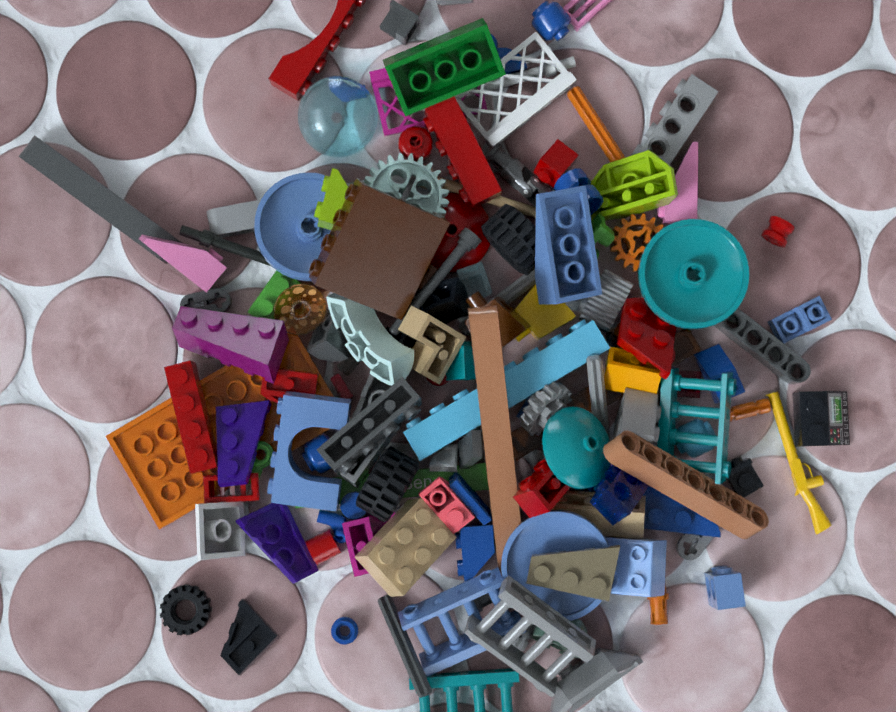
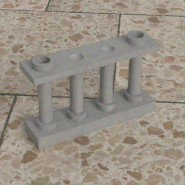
[464,575,596,698]

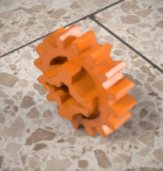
[610,214,664,272]

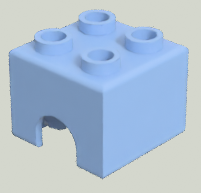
[605,537,667,597]

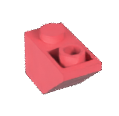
[418,476,475,534]

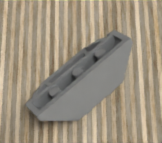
[550,647,643,712]

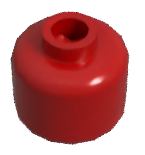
[398,126,433,162]

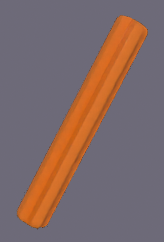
[567,86,626,163]

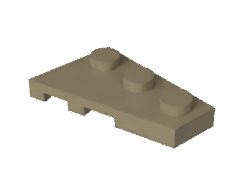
[526,545,620,601]

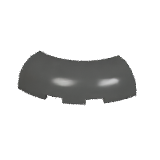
[307,309,377,362]

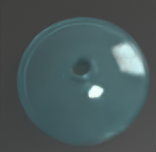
[298,76,378,157]

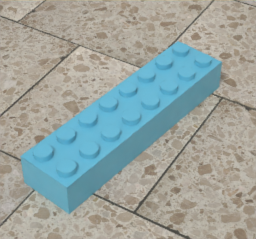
[403,319,610,461]

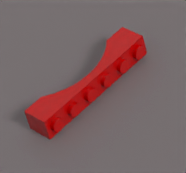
[268,0,366,101]

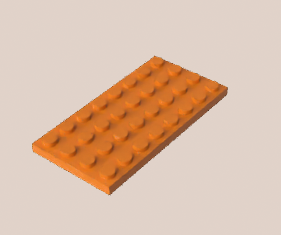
[105,326,334,530]

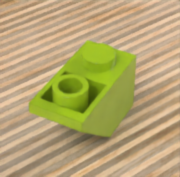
[314,168,348,230]

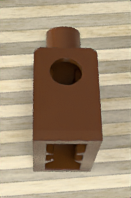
[465,291,531,348]

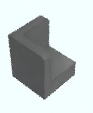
[380,0,420,45]

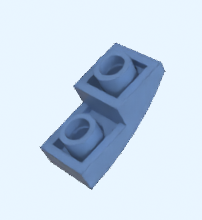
[768,296,832,343]

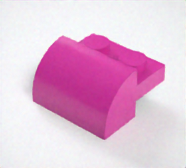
[342,512,395,577]

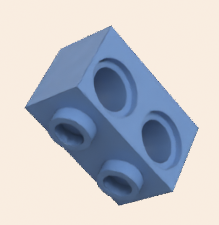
[704,565,746,610]

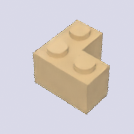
[398,306,466,384]

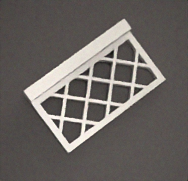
[455,32,577,150]

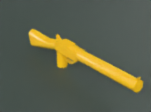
[765,391,832,535]

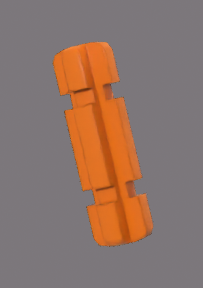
[730,398,771,422]

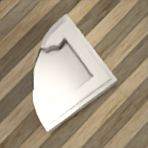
[429,444,458,472]

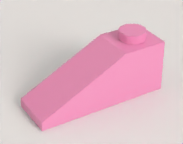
[657,142,698,225]
[139,235,227,293]

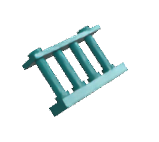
[657,367,737,484]
[409,668,519,712]

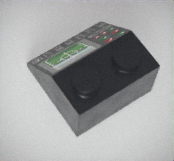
[792,391,850,447]

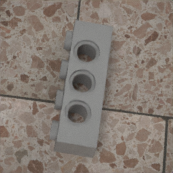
[631,74,719,165]

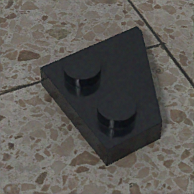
[220,599,280,676]

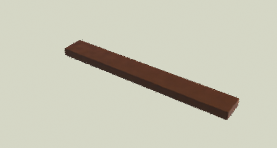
[511,329,702,461]

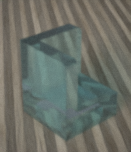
[456,262,493,298]

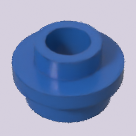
[331,617,358,645]

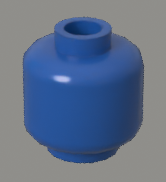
[532,1,571,41]
[301,433,331,474]

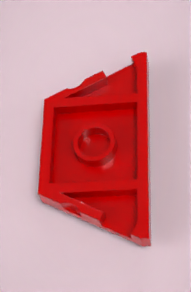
[617,298,676,380]

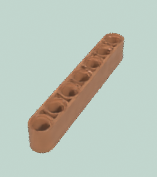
[603,430,769,539]

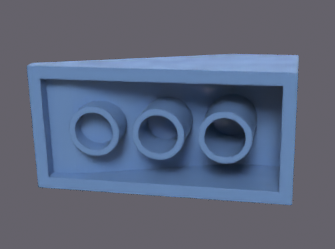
[535,185,602,304]

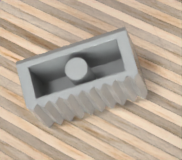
[577,269,634,333]

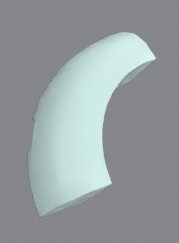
[326,293,414,386]

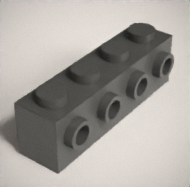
[316,377,422,475]

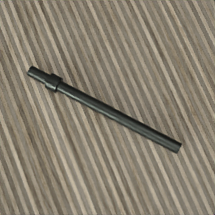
[179,225,272,267]

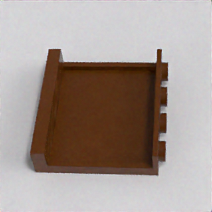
[309,178,450,320]

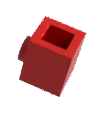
[533,139,579,188]

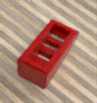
[203,473,260,503]

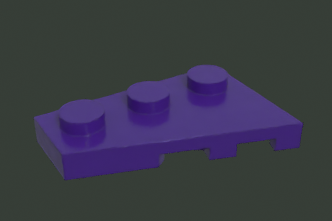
[216,400,272,487]
[235,503,319,584]

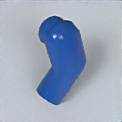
[317,509,347,543]

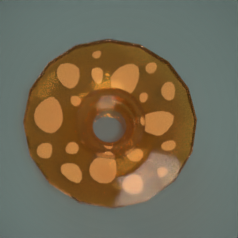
[274,284,326,335]

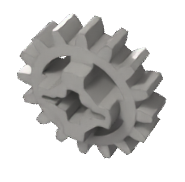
[519,381,572,436]

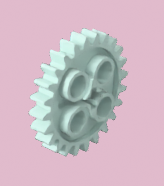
[364,153,449,216]

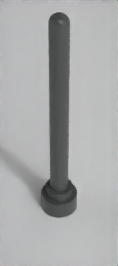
[389,227,482,336]

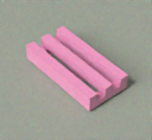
[563,0,612,32]

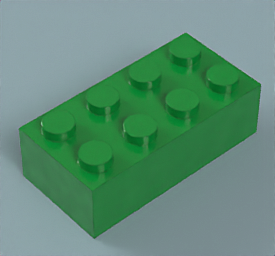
[383,18,506,117]

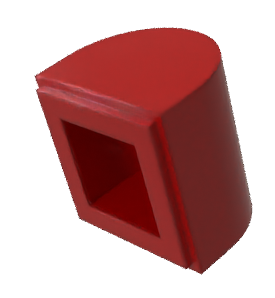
[305,529,342,565]

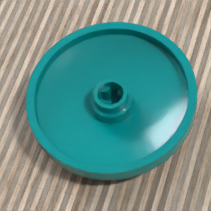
[638,219,749,329]

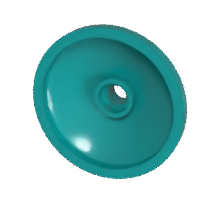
[542,407,611,489]

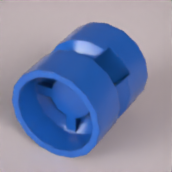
[554,168,603,216]

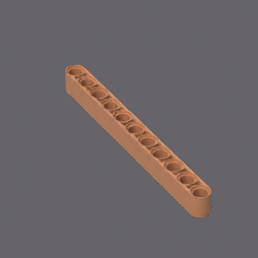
[468,305,521,575]

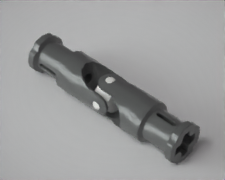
[485,143,552,208]

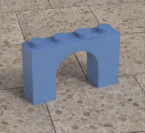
[267,391,352,511]

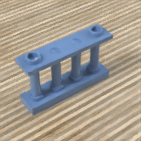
[398,567,527,677]

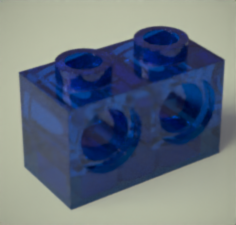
[590,465,649,526]

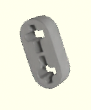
[676,533,714,560]

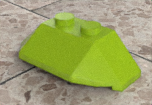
[591,150,678,221]

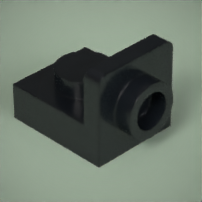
[727,456,764,498]

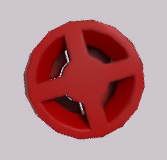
[761,216,795,248]

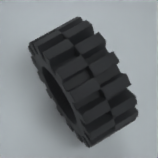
[160,585,212,636]

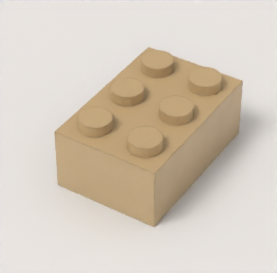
[355,498,457,597]

